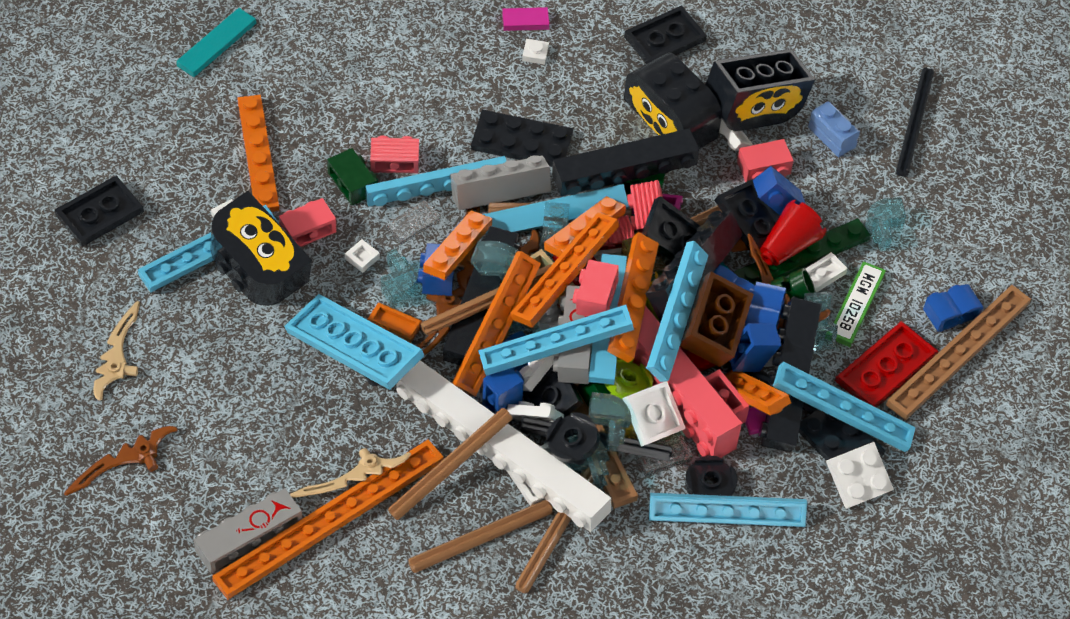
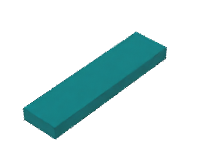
[176,8,256,77]

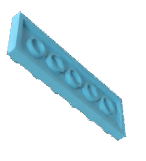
[284,294,424,390]

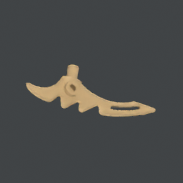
[93,301,140,401]
[290,448,411,498]

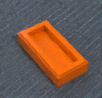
[367,302,423,343]

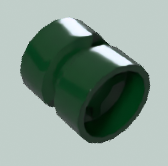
[771,268,816,301]

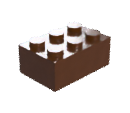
[680,271,754,367]

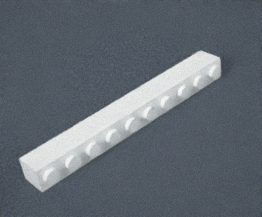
[396,361,611,532]

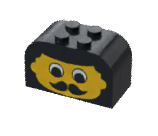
[705,49,815,131]
[624,52,722,149]
[210,191,312,306]

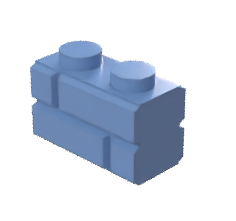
[808,101,860,158]

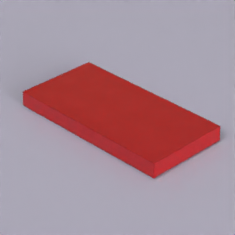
[835,321,939,408]

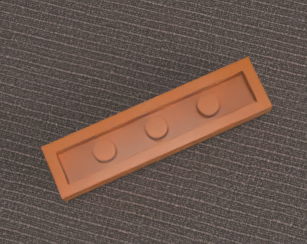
[544,196,626,257]
[423,210,492,280]
[724,370,791,416]

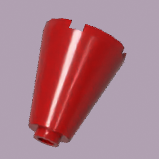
[760,200,826,266]

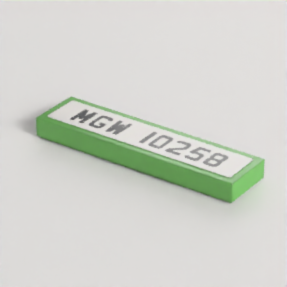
[828,261,886,347]

